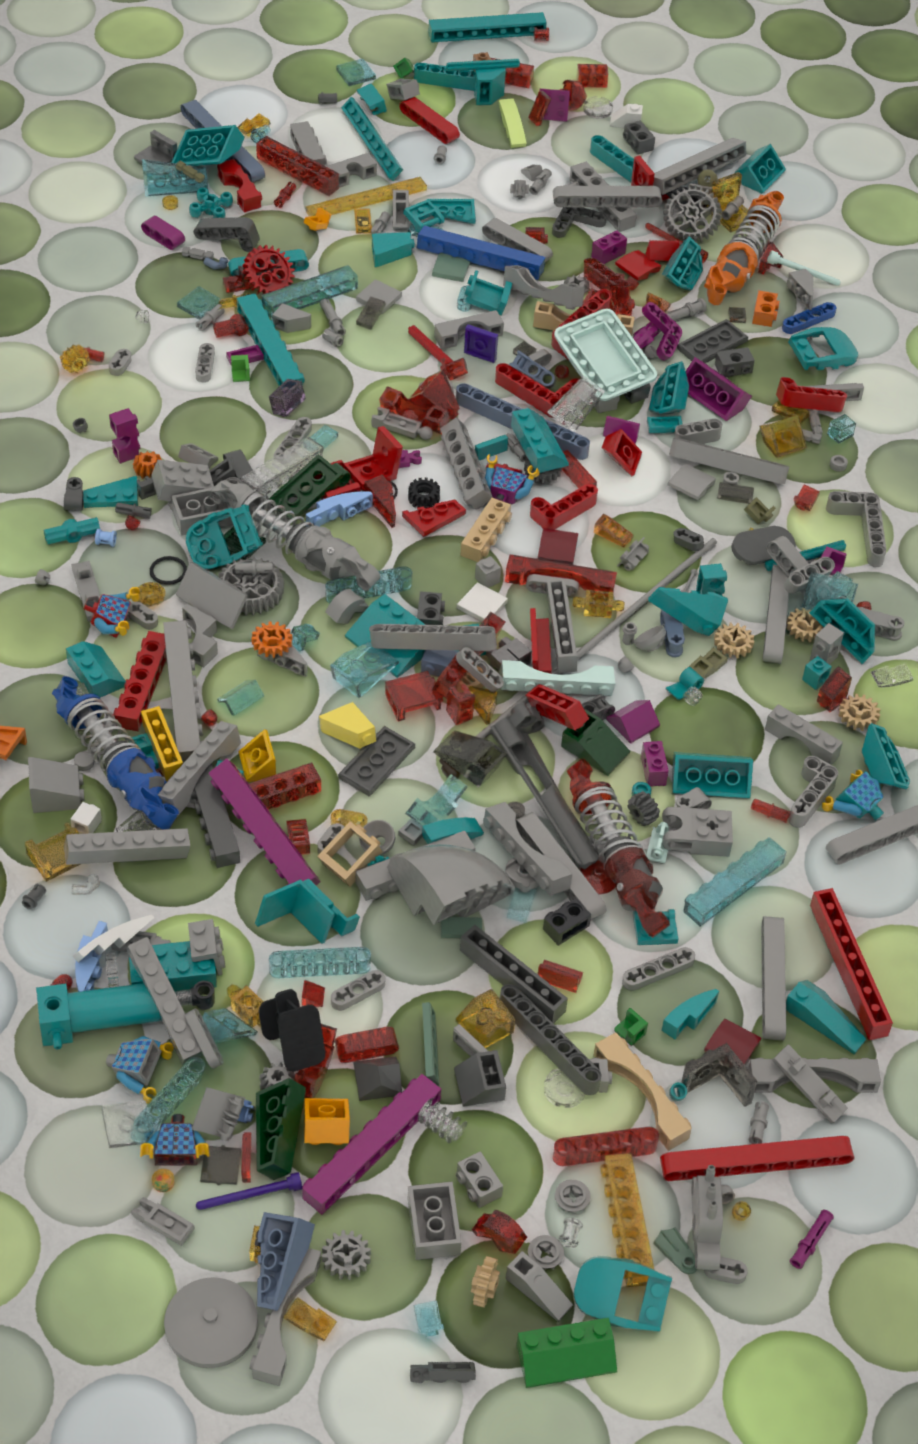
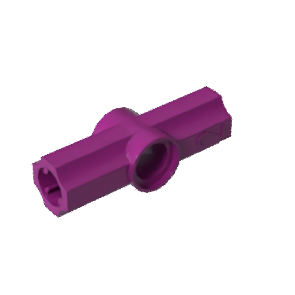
[633,322,661,349]

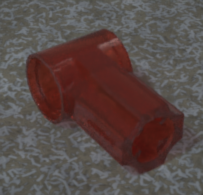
[213,314,249,338]

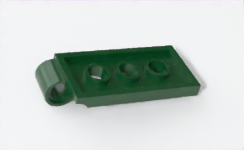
[269,454,351,523]

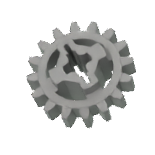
[322,1230,371,1280]

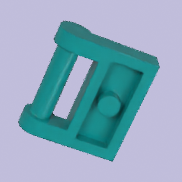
[403,199,445,233]
[633,909,679,945]

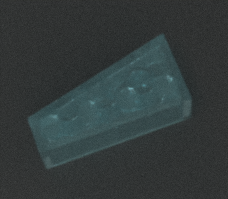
[142,159,208,197]

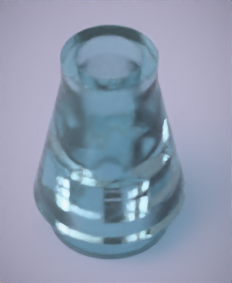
[250,125,271,143]

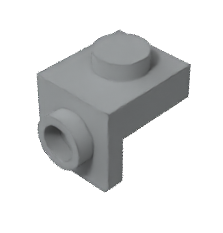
[589,1058,612,1093]

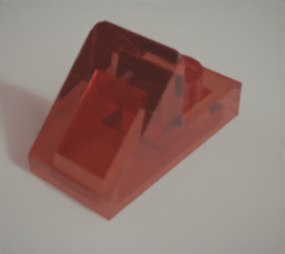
[758,242,783,275]
[223,265,253,293]

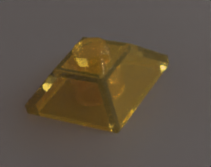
[759,415,807,458]

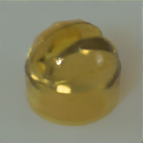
[732,1201,751,1221]

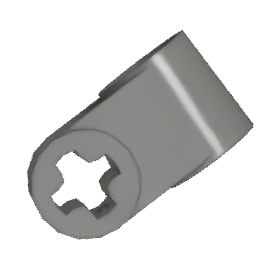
[676,787,712,809]

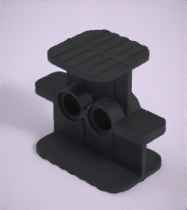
[258,989,326,1072]

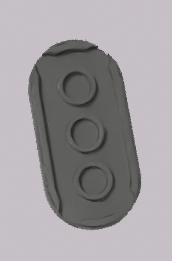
[731,526,796,565]

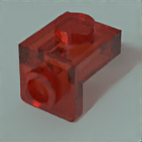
[525,227,548,244]
[440,358,468,381]
[794,484,820,511]

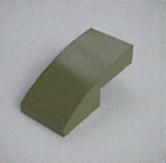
[689,647,727,679]

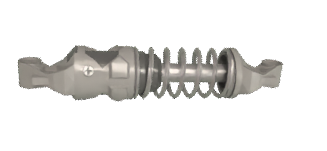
[208,480,381,591]

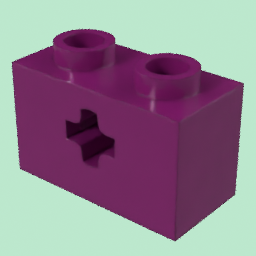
[591,230,627,266]
[641,741,669,787]

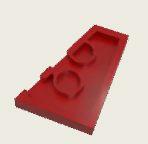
[402,499,466,537]

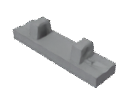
[71,561,100,622]
[772,1044,848,1124]

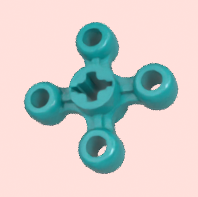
[189,187,233,218]

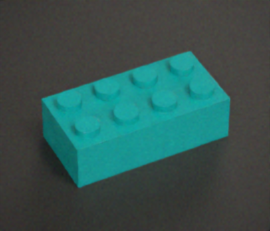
[129,941,217,992]

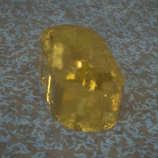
[331,809,368,827]

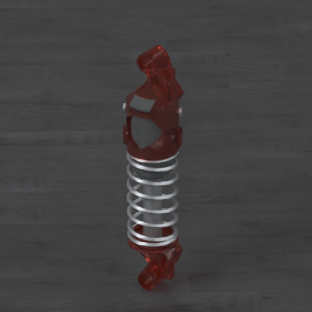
[567,758,670,938]

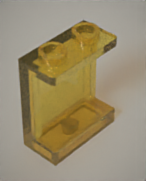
[25,822,81,882]

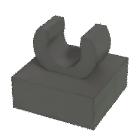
[137,476,156,500]

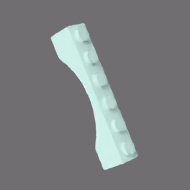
[499,660,616,696]

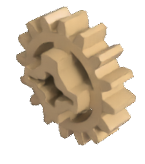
[786,607,824,643]
[714,622,754,658]
[838,694,881,731]
[471,1256,500,1308]

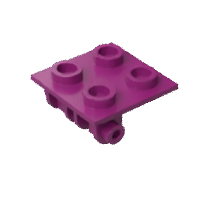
[537,88,570,121]

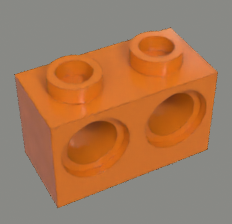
[752,290,780,327]

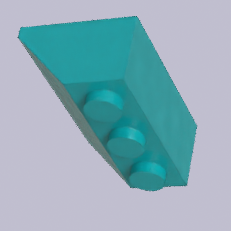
[735,144,786,193]
[66,641,126,698]

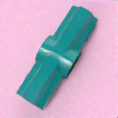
[43,517,100,545]

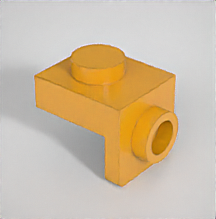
[303,208,331,231]

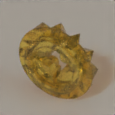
[138,582,165,606]

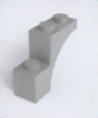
[182,603,218,668]

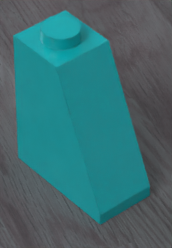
[372,232,415,267]

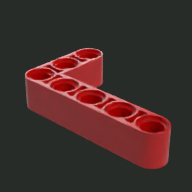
[551,289,612,360]
[495,363,585,418]

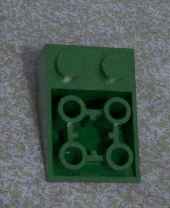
[561,709,630,776]

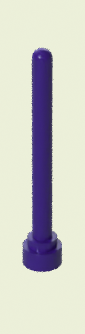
[196,1172,302,1210]

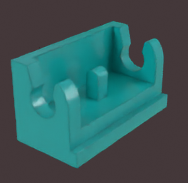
[357,83,387,115]

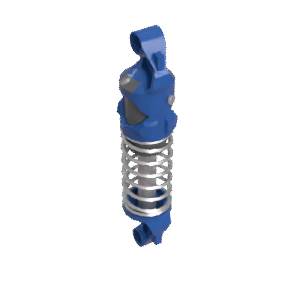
[52,676,179,830]

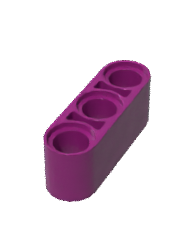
[141,215,185,250]

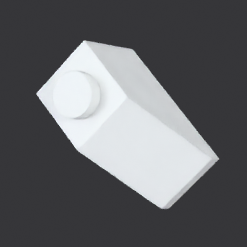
[610,104,643,128]

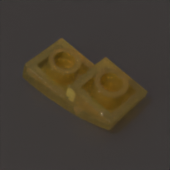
[237,113,271,136]
[283,1297,337,1341]

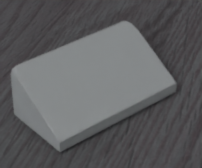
[178,443,219,468]

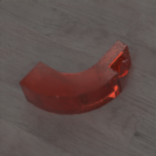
[294,1024,337,1098]

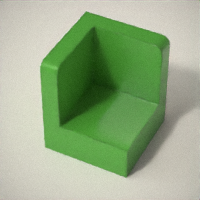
[231,355,250,382]

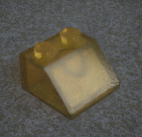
[455,989,515,1048]

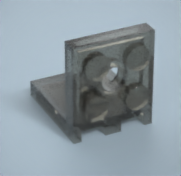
[681,1043,758,1107]

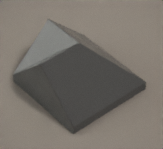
[353,1056,402,1101]

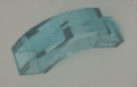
[405,774,468,826]

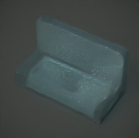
[217,680,264,715]

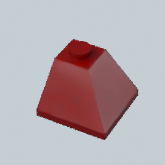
[601,429,642,476]

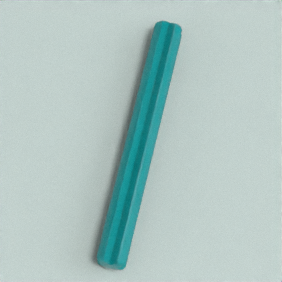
[446,59,520,71]
[764,540,846,571]

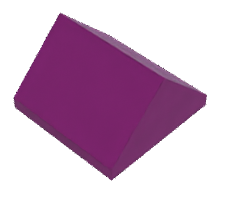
[606,700,660,744]

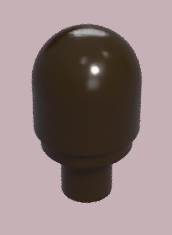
[439,757,460,781]

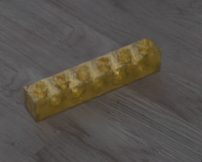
[600,1153,654,1288]

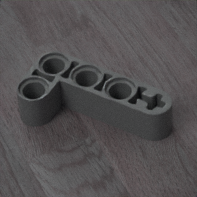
[193,217,260,252]

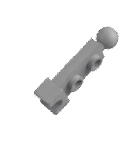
[371,407,433,440]

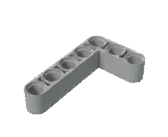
[826,491,886,567]

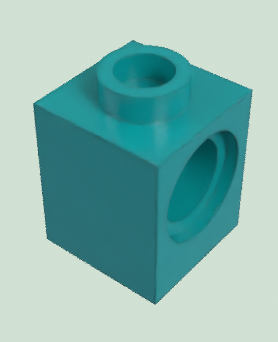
[802,656,832,690]

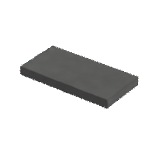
[677,319,748,363]
[338,726,416,797]

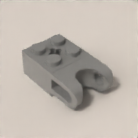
[662,807,733,857]

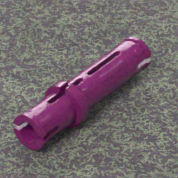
[790,1209,834,1269]

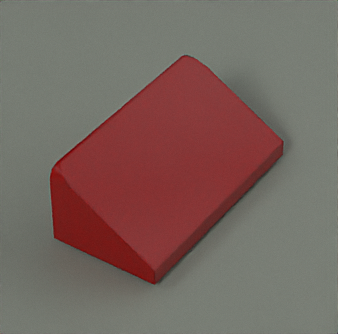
[645,240,679,261]

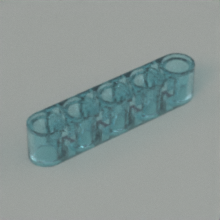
[325,566,413,603]
[269,947,371,978]
[130,1057,205,1144]

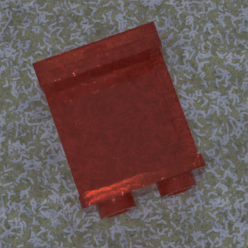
[385,671,443,722]

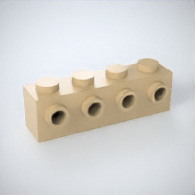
[460,498,512,562]

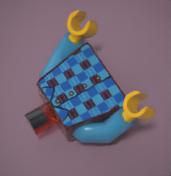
[140,1114,210,1166]

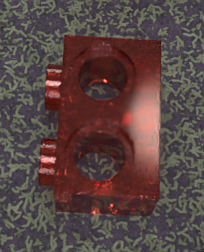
[576,64,608,88]

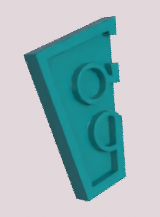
[429,199,476,224]
[83,476,138,508]

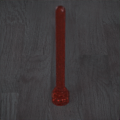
[645,223,708,264]

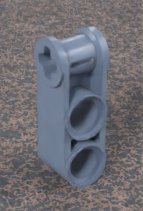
[509,350,556,388]
[660,610,685,658]

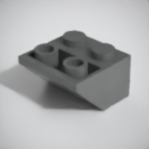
[454,1050,506,1107]

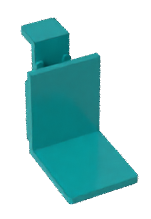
[255,879,360,944]

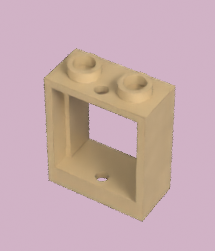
[317,821,383,887]

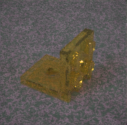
[711,172,749,233]

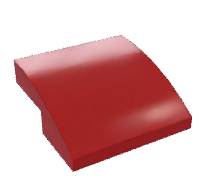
[615,250,662,280]

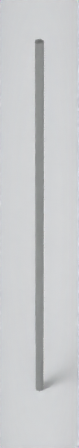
[461,538,717,754]

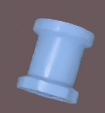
[95,529,117,547]

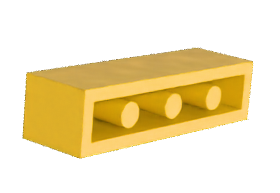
[141,706,183,782]

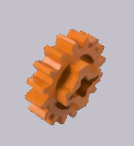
[251,621,293,658]

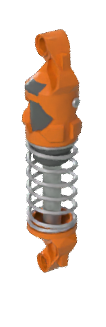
[704,191,784,306]

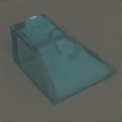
[202,1008,258,1044]

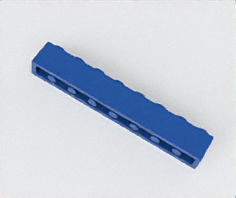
[417,226,546,280]

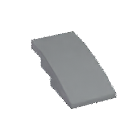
[176,562,248,629]

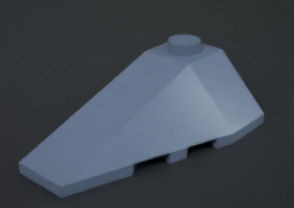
[257,1212,315,1311]

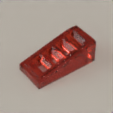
[286,819,310,854]

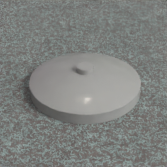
[164,1277,258,1368]

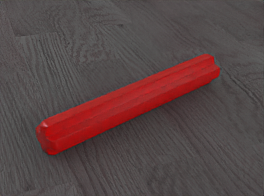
[408,325,453,368]

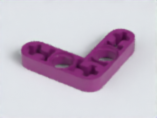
[642,302,682,361]

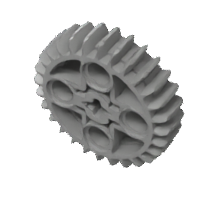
[663,185,722,243]
[218,557,284,616]

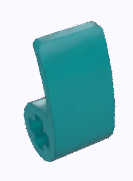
[666,667,705,700]

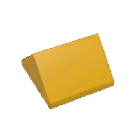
[238,729,276,782]

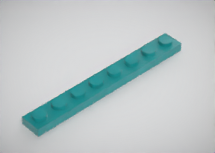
[341,97,403,181]

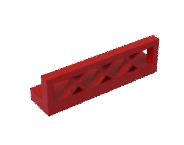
[530,608,552,674]

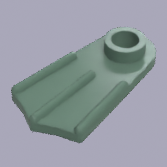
[653,1227,697,1274]

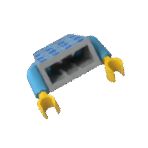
[106,1036,174,1104]

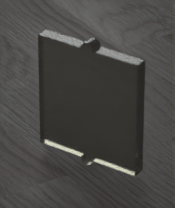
[200,1145,241,1186]

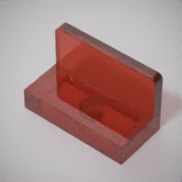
[538,959,583,993]

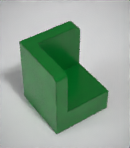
[393,58,414,79]
[614,1008,648,1046]

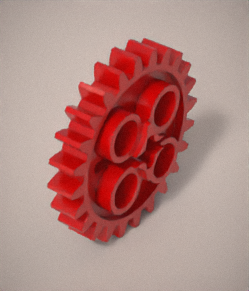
[242,245,295,298]

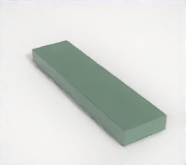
[422,1002,439,1086]

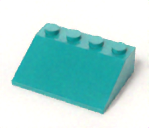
[170,125,245,168]
[345,594,425,678]

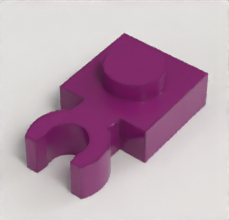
[399,450,422,468]

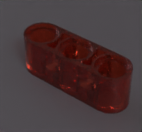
[334,1027,399,1063]

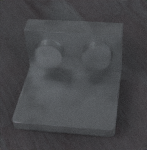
[134,130,177,172]

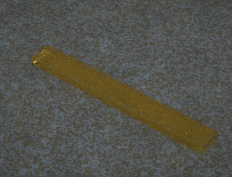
[305,177,427,217]

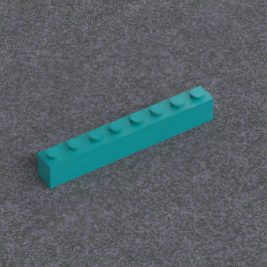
[428,12,547,43]
[237,293,305,395]

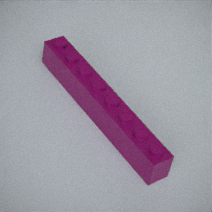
[209,758,321,886]
[302,1074,441,1215]

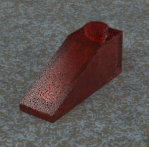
[364,474,396,528]

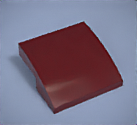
[538,528,579,565]
[704,1018,762,1071]

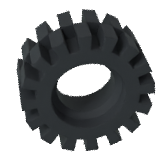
[408,477,440,508]

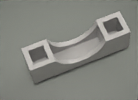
[434,310,504,350]
[765,704,843,765]

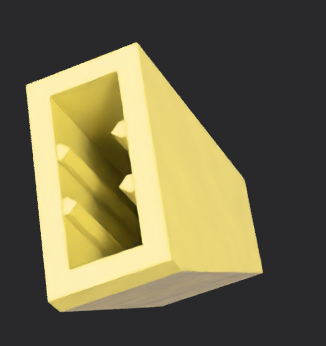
[319,702,376,749]

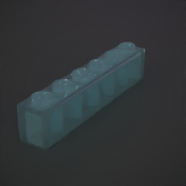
[262,265,358,319]
[683,837,787,927]

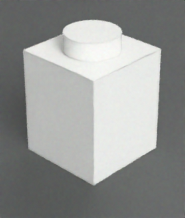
[71,802,102,834]

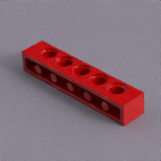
[113,631,167,732]

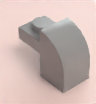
[325,589,369,624]

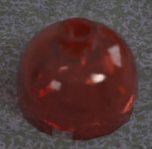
[560,80,587,111]

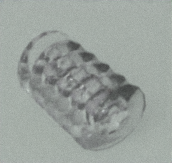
[418,1098,468,1143]

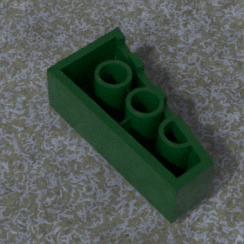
[256,1078,306,1180]

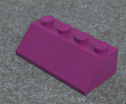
[686,357,752,421]

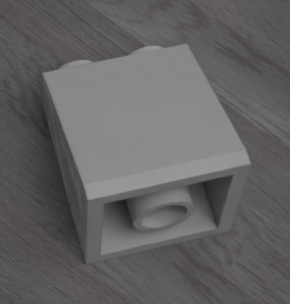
[28,757,85,813]

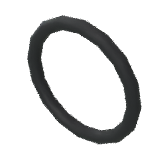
[150,556,187,585]

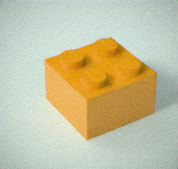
[304,1098,350,1145]

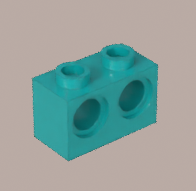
[696,563,727,596]

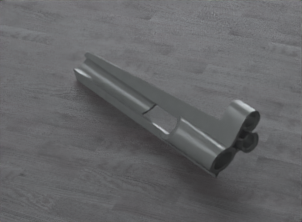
[490,703,599,869]

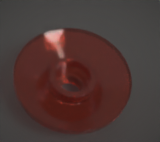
[580,860,616,894]

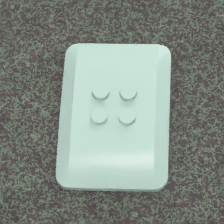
[554,309,657,401]

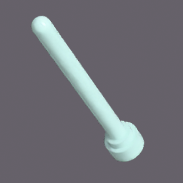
[767,250,841,286]

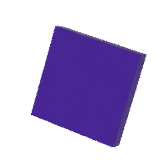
[464,324,498,363]

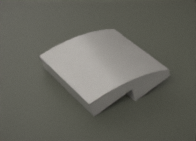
[667,464,716,500]

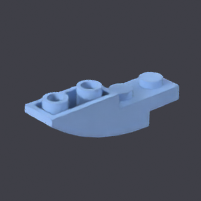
[306,492,373,527]
[75,921,108,992]

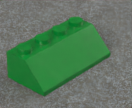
[516,1317,617,1388]

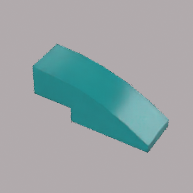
[422,817,484,844]
[661,989,719,1040]

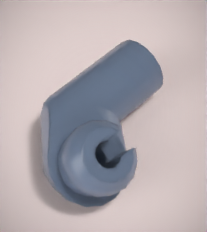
[203,257,228,270]

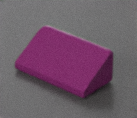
[603,416,640,443]

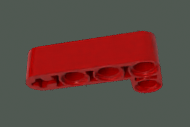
[776,377,847,412]
[530,484,598,530]

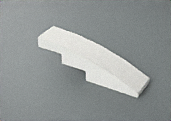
[73,915,154,962]

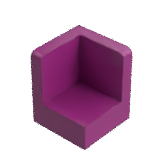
[821,547,847,577]

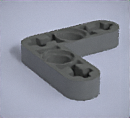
[552,207,607,238]

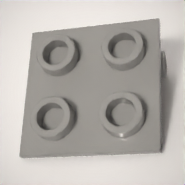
[192,1087,245,1141]

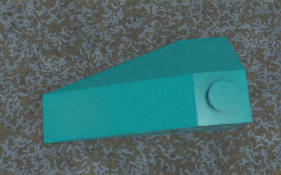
[648,587,728,636]

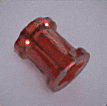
[534,27,549,41]

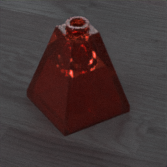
[408,370,460,421]

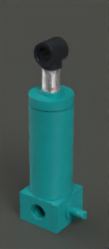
[36,981,215,1050]

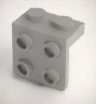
[188,919,225,975]

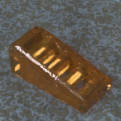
[594,514,634,547]

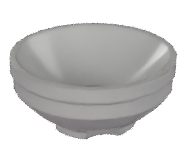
[634,625,666,652]
[359,820,396,855]

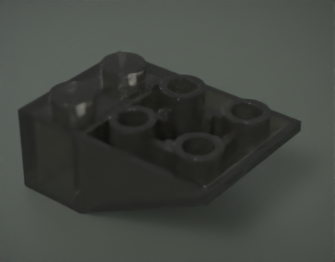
[433,730,507,788]

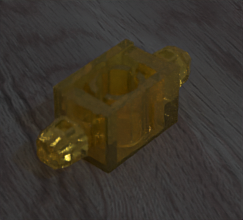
[573,590,625,618]
[227,984,264,1028]

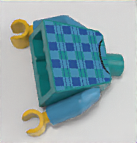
[822,770,884,821]

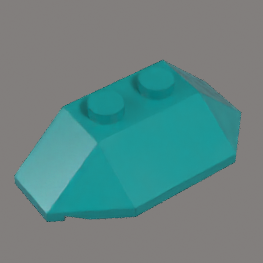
[662,236,703,291]
[649,361,689,414]
[809,599,875,664]
[862,723,910,790]

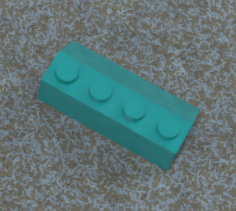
[511,408,569,473]
[672,752,753,798]

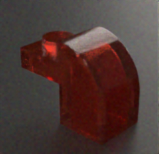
[472,1210,527,1254]

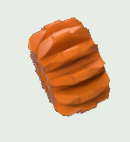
[133,451,162,479]

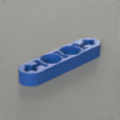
[782,302,837,334]

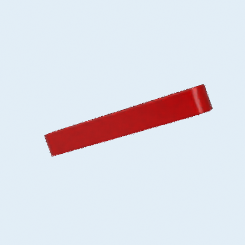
[660,1136,855,1181]

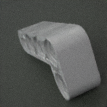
[789,756,838,828]

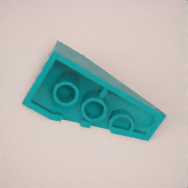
[786,980,866,1055]

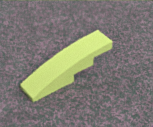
[498,98,527,148]

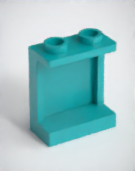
[464,270,512,316]

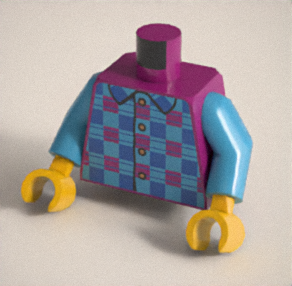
[485,454,539,504]

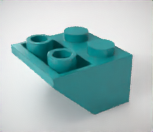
[474,68,506,105]

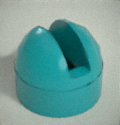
[669,1082,688,1101]

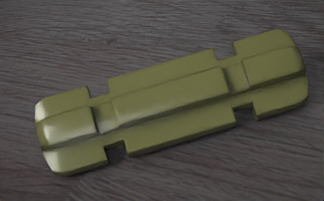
[176,161,205,183]

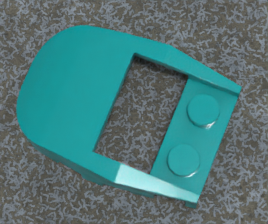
[788,327,858,370]
[186,504,263,569]
[574,1256,672,1332]

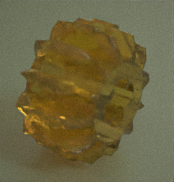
[60,344,90,373]

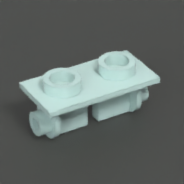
[646,822,669,863]

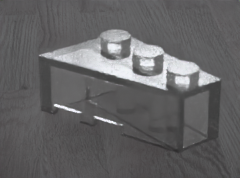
[547,376,605,432]

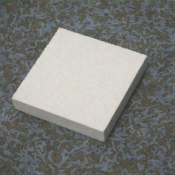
[457,582,508,624]

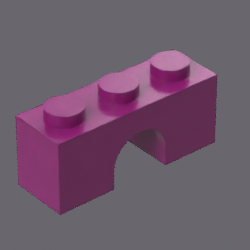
[109,408,141,464]

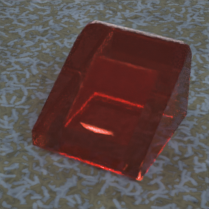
[302,980,325,1007]

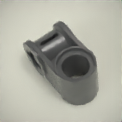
[64,477,83,511]
[582,694,615,720]

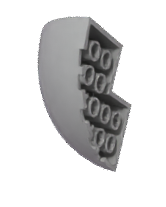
[387,844,515,925]

